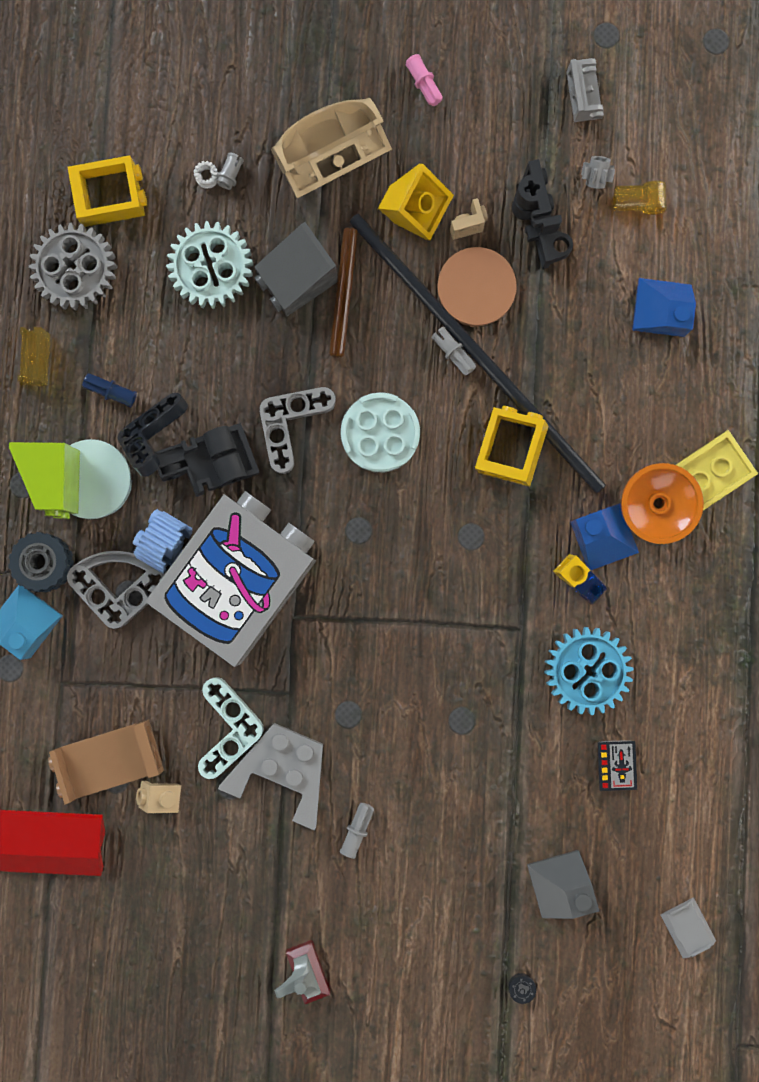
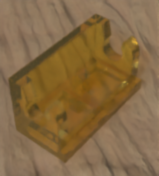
[17,327,50,386]

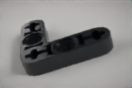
[117,392,188,477]

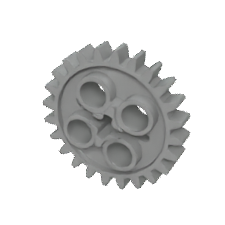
[28,223,117,311]

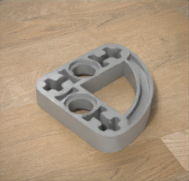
[67,551,166,629]

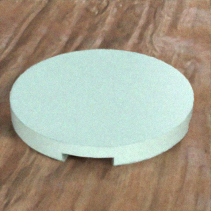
[341,393,420,472]
[70,439,132,519]

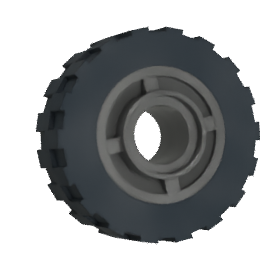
[8,532,74,592]

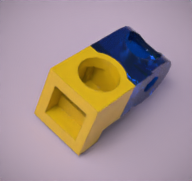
[553,554,607,605]

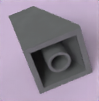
[254,222,338,317]

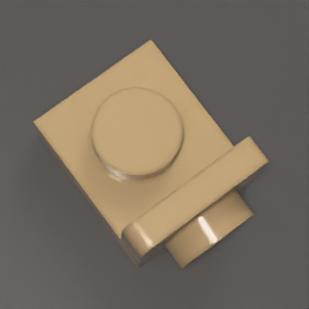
[450,198,488,240]

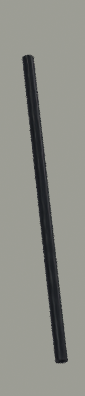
[349,213,606,493]

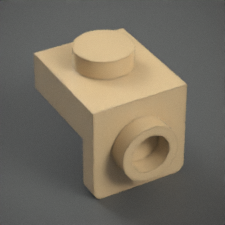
[136,781,181,813]

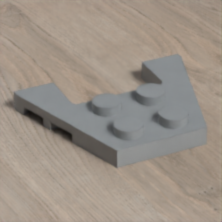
[218,723,323,830]

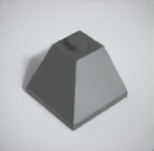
[527,850,599,919]

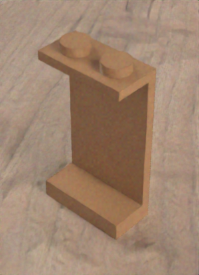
[48,719,164,805]

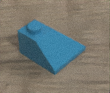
[0,585,63,660]

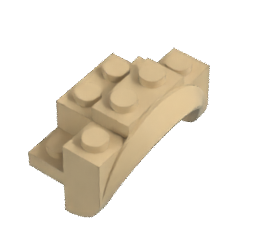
[271,98,392,199]

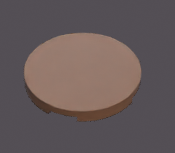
[437,247,516,327]

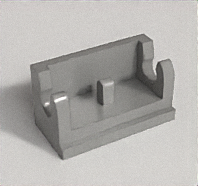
[566,58,604,122]

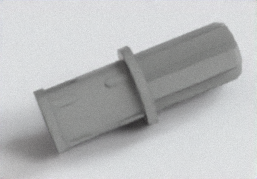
[431,327,476,375]
[340,803,374,859]

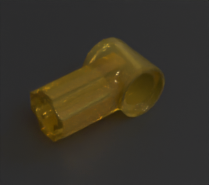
[613,180,667,215]

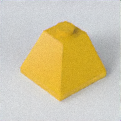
[378,164,454,240]

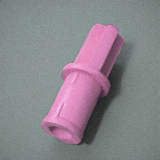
[405,54,442,106]

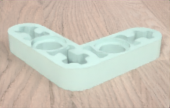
[198,677,264,779]

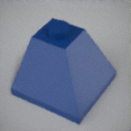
[632,278,696,337]
[570,503,639,571]

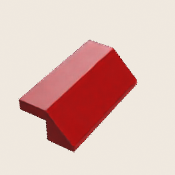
[0,810,106,876]

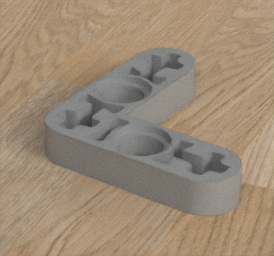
[260,387,336,474]

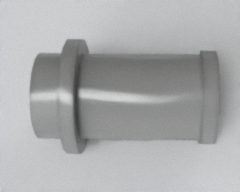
[216,153,244,190]

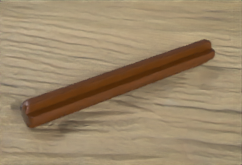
[330,228,358,358]

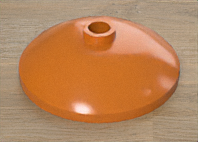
[621,463,704,544]

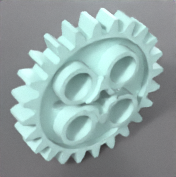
[166,221,253,309]

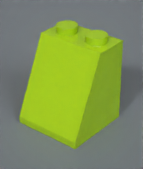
[9,442,80,519]

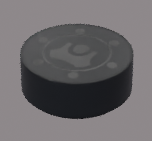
[508,973,536,1004]

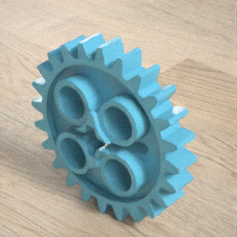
[544,627,634,715]

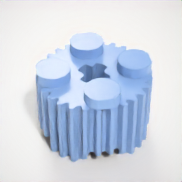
[133,509,193,574]

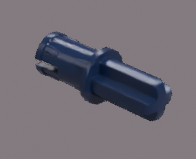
[82,374,137,408]

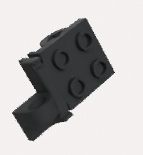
[512,159,573,269]
[155,423,259,497]

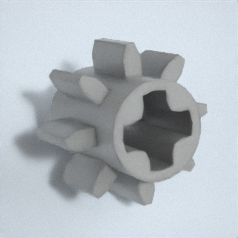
[581,156,615,189]

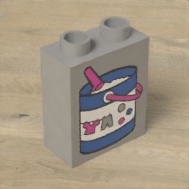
[145,491,316,667]

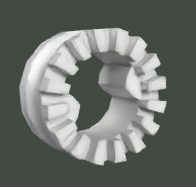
[194,161,218,189]

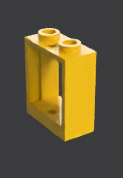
[68,155,147,227]
[475,406,548,487]

